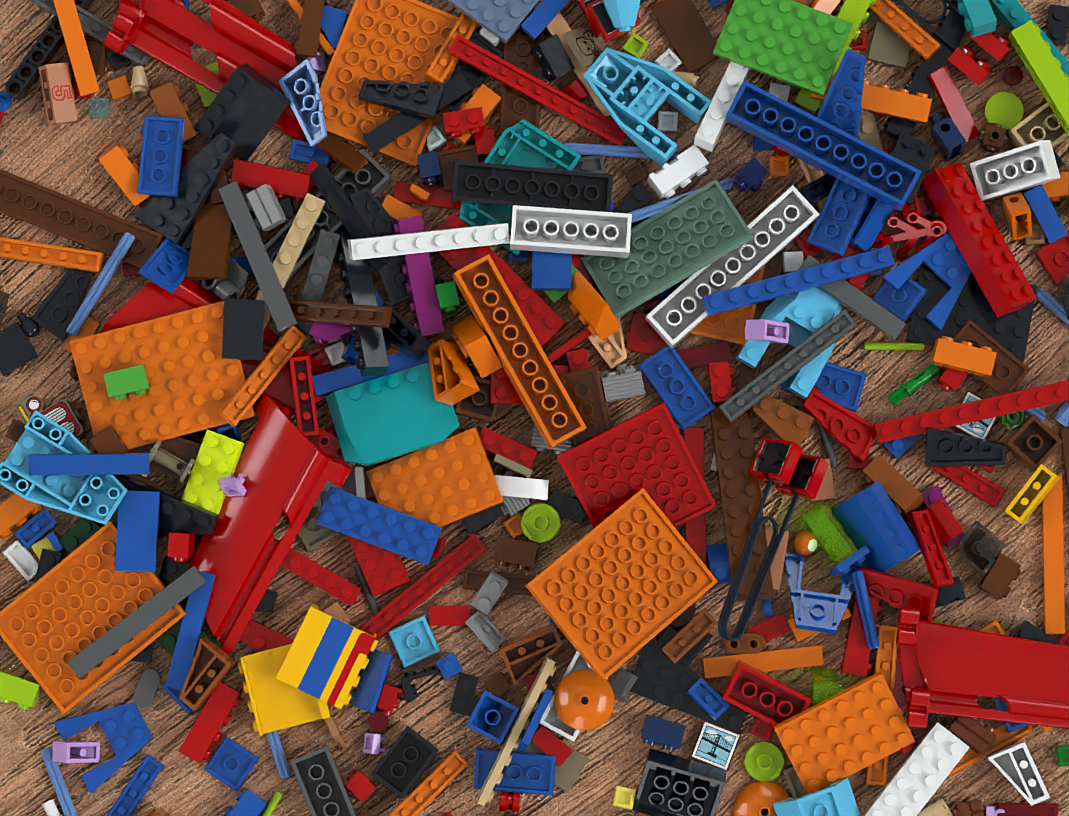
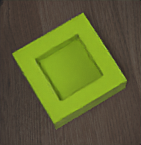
[622,32,650,58]

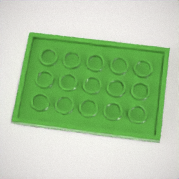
[713,0,853,97]

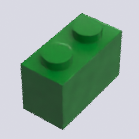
[435,281,461,315]

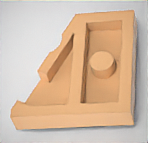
[588,317,627,370]

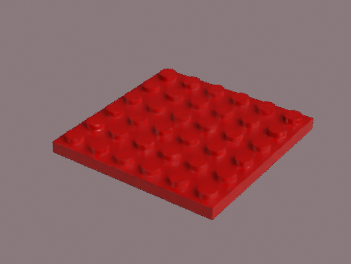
[557,401,717,528]

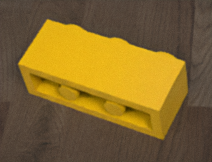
[1005,464,1060,524]

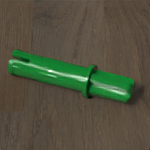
[887,364,940,405]

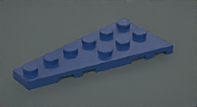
[817,49,866,139]

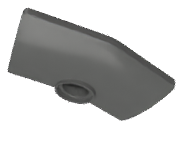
[192,258,248,301]

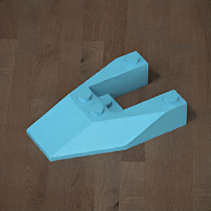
[583,47,712,166]
[736,287,843,399]

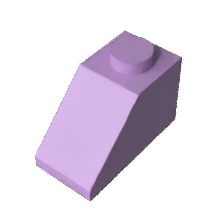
[745,319,789,343]
[52,741,100,763]

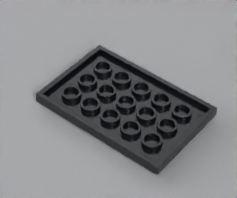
[906,263,1037,363]

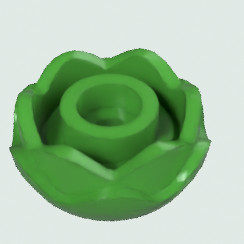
[1000,411,1024,429]

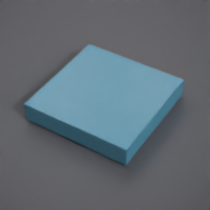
[388,615,441,668]

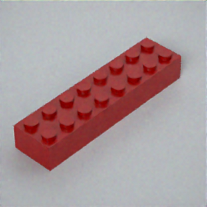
[921,163,1037,318]
[435,212,565,348]

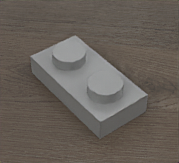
[470,571,508,615]
[465,610,506,652]

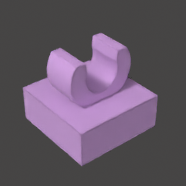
[303,51,326,73]
[218,474,247,497]
[363,732,387,755]
[986,805,1005,816]

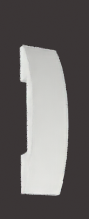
[495,475,549,500]

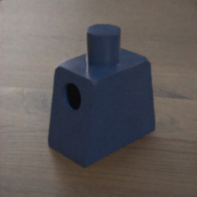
[929,113,966,162]

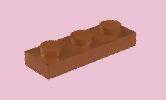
[661,608,718,664]

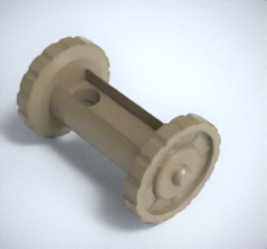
[149,440,195,483]

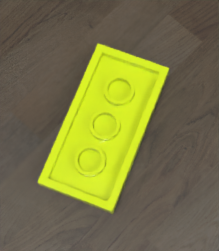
[182,429,245,515]

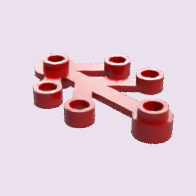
[872,210,947,262]

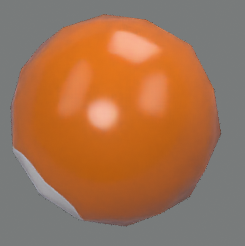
[793,530,818,556]

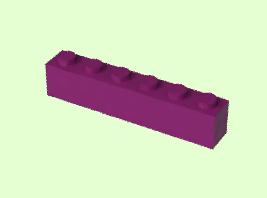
[393,215,444,336]

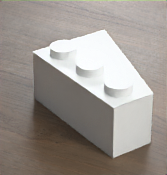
[647,145,709,201]
[987,740,1050,806]

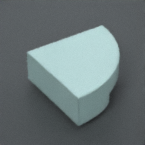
[427,125,446,152]

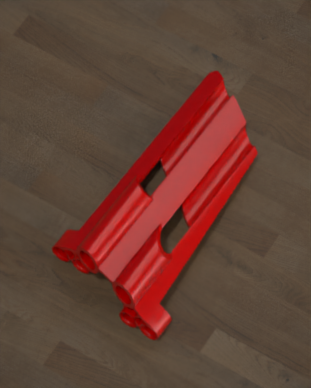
[103,0,306,141]

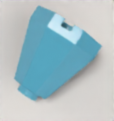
[602,0,640,32]

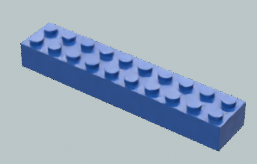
[726,81,922,211]

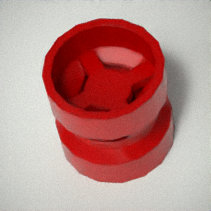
[499,791,520,812]

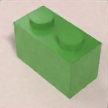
[103,365,150,401]

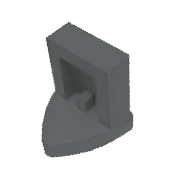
[611,668,638,703]

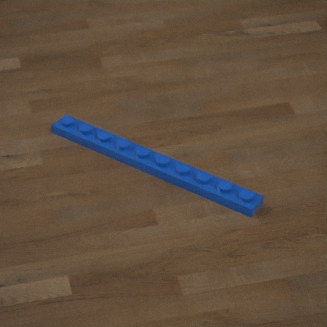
[702,246,895,317]

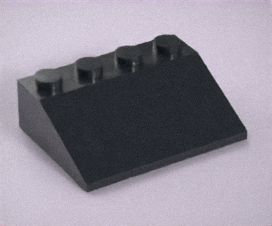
[195,63,291,161]
[632,748,727,816]

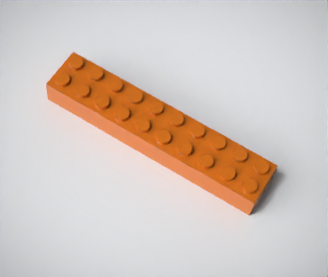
[452,254,587,450]

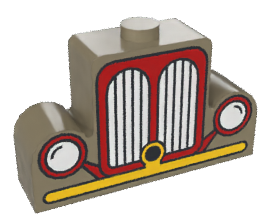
[14,395,87,439]

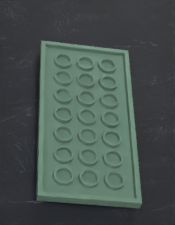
[581,179,754,318]

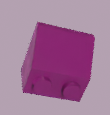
[309,323,352,347]

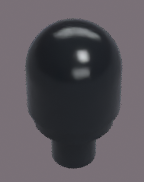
[16,312,40,337]

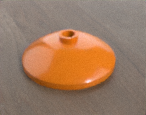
[554,670,614,731]
[733,781,790,816]

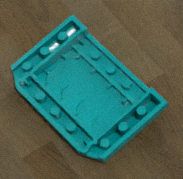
[459,119,581,256]
[326,362,459,466]

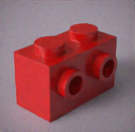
[443,107,485,138]
[707,361,736,404]
[313,428,349,465]

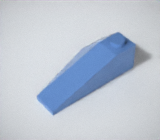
[278,59,327,147]

